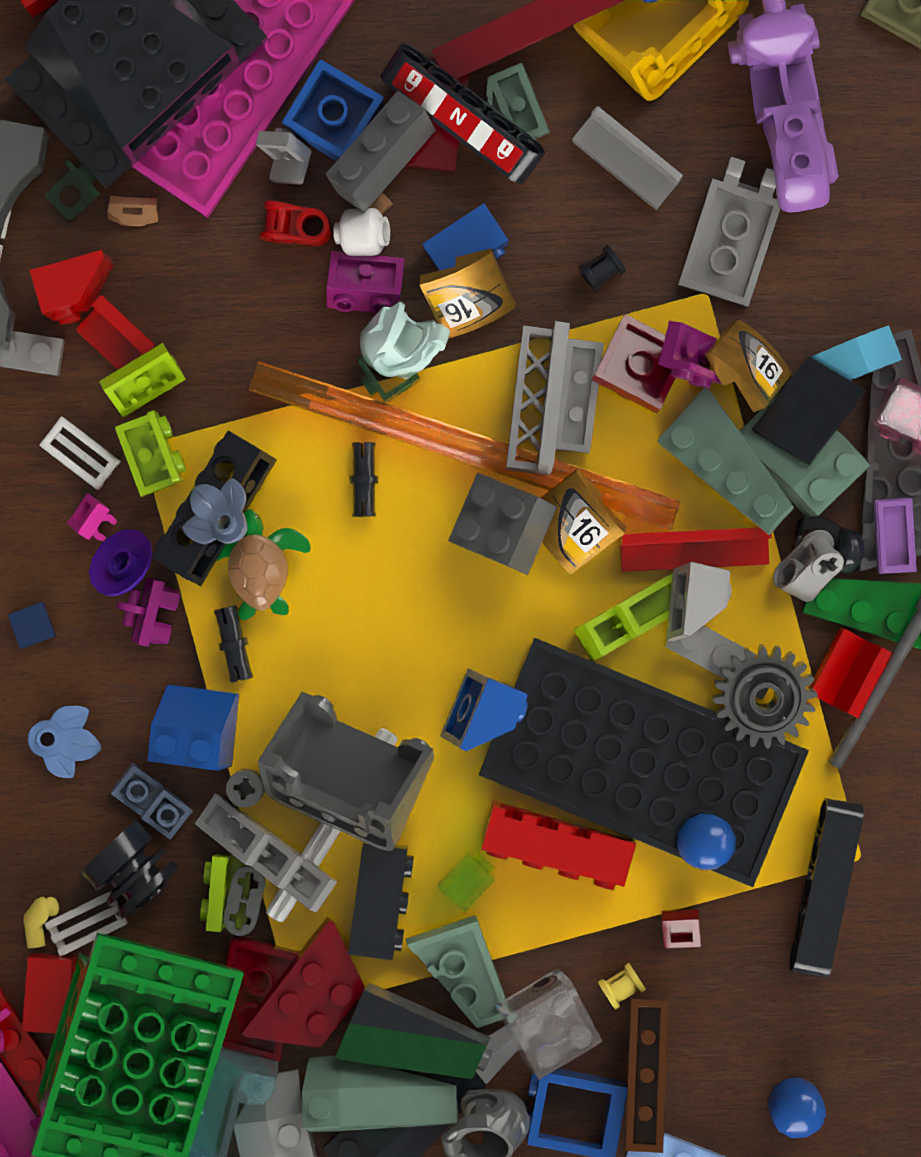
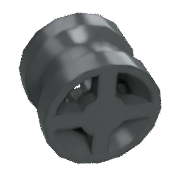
[226,769,265,807]

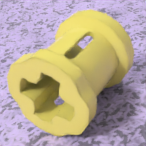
[598,963,646,1010]

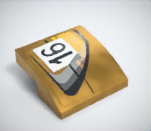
[420,248,515,338]
[705,319,793,412]
[541,469,626,575]

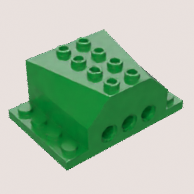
[30,932,244,1157]

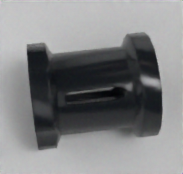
[577,245,626,293]

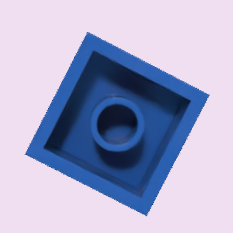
[282,59,385,161]

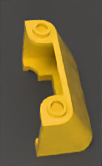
[573,0,749,101]

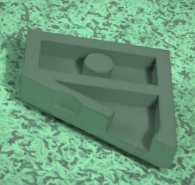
[486,63,550,139]

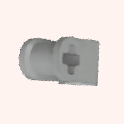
[773,530,844,602]

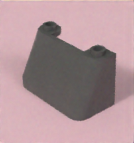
[258,691,434,851]

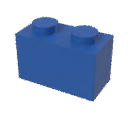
[422,203,508,271]

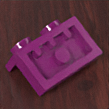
[327,251,405,314]
[659,320,722,388]

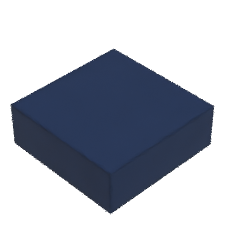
[8,602,57,649]

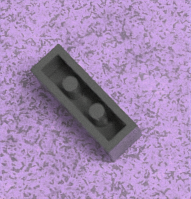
[326,91,436,213]

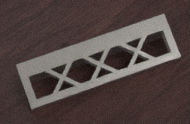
[506,321,570,475]

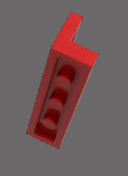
[619,527,772,572]

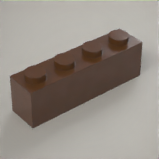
[625,999,669,1153]

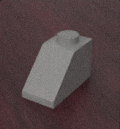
[666,562,732,642]

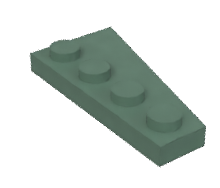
[657,388,794,535]

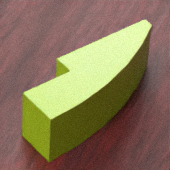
[573,573,673,661]

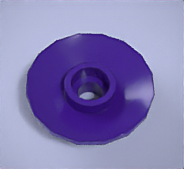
[89,529,153,596]

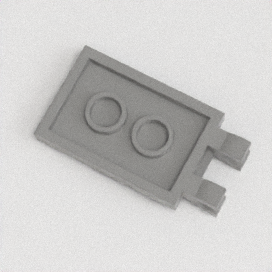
[678,157,780,307]

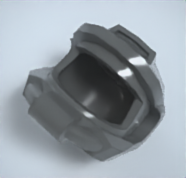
[441,1089,530,1157]

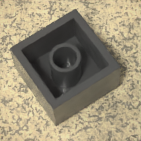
[448,473,557,575]

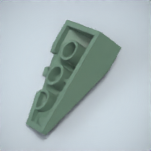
[302,1056,458,1132]

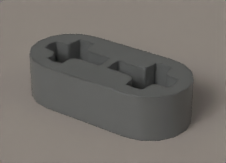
[224,865,266,936]

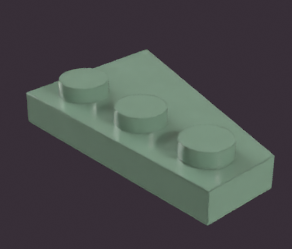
[406,915,512,1028]

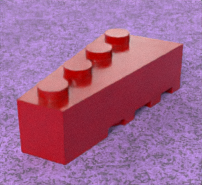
[481,800,637,890]

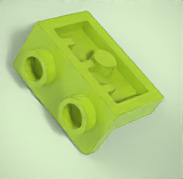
[99,343,186,417]

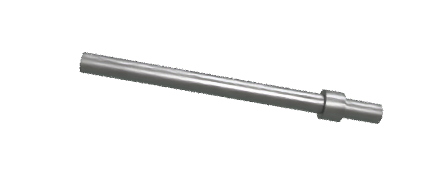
[828,595,921,769]

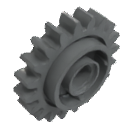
[712,644,817,748]

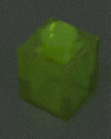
[437,851,495,912]

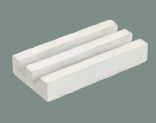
[39,416,121,490]
[44,890,128,956]

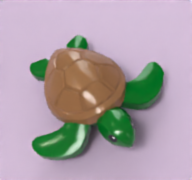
[215,509,311,620]

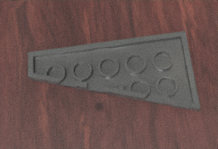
[858,329,921,571]

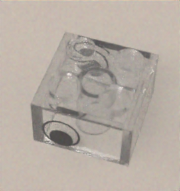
[495,968,603,1080]

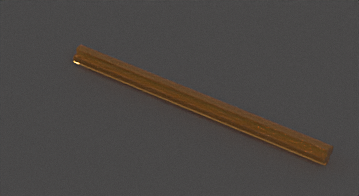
[249,361,680,530]

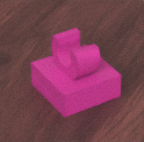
[67,493,117,541]

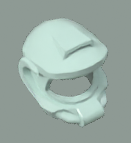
[360,302,450,379]

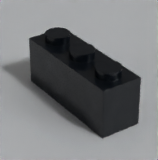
[348,842,414,960]

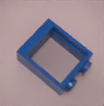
[526,1065,628,1157]

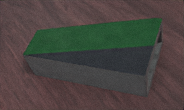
[335,983,493,1079]

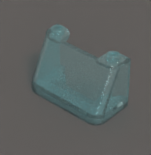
[188,1047,278,1157]

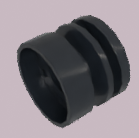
[79,820,179,920]

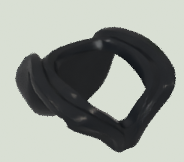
[791,516,865,573]

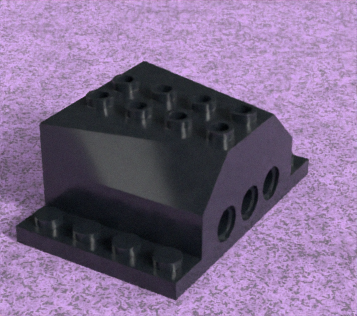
[4,0,268,189]

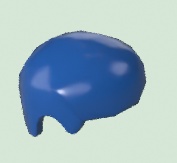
[677,814,736,870]
[768,1077,826,1139]

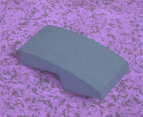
[110,762,193,840]

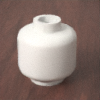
[334,208,390,256]

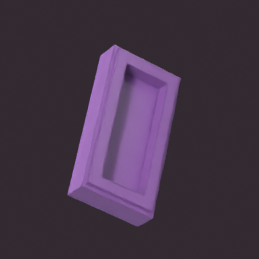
[873,498,917,574]

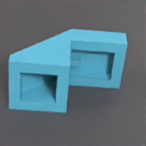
[811,325,902,381]

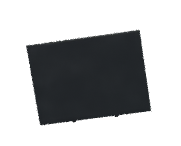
[752,356,866,466]

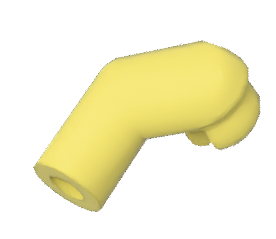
[23,896,59,949]

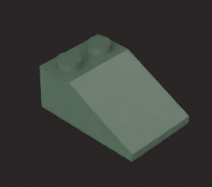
[739,390,870,518]

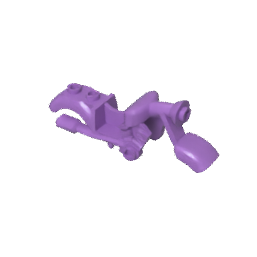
[728,0,839,213]

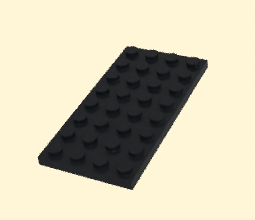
[478,638,809,887]

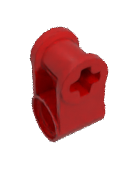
[259,201,332,246]

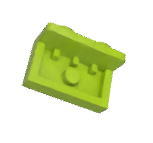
[115,410,186,497]
[200,852,252,932]

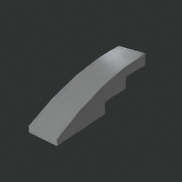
[195,794,337,912]

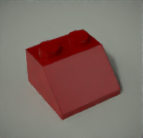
[30,250,114,325]

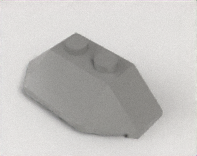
[233,1068,318,1157]

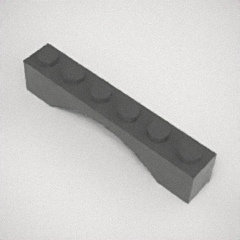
[0,120,50,351]

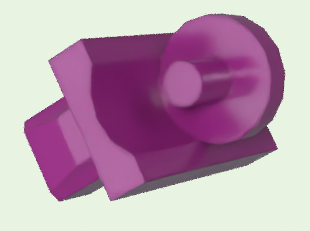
[115,577,181,647]

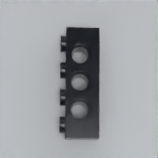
[151,430,277,586]

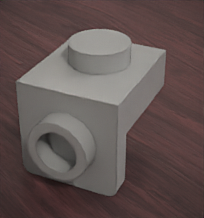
[255,128,311,185]

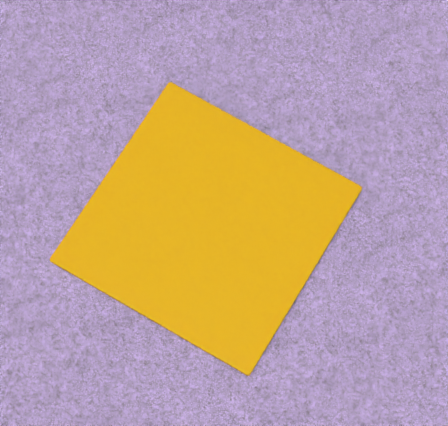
[154,294,861,989]

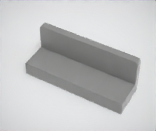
[572,106,683,210]

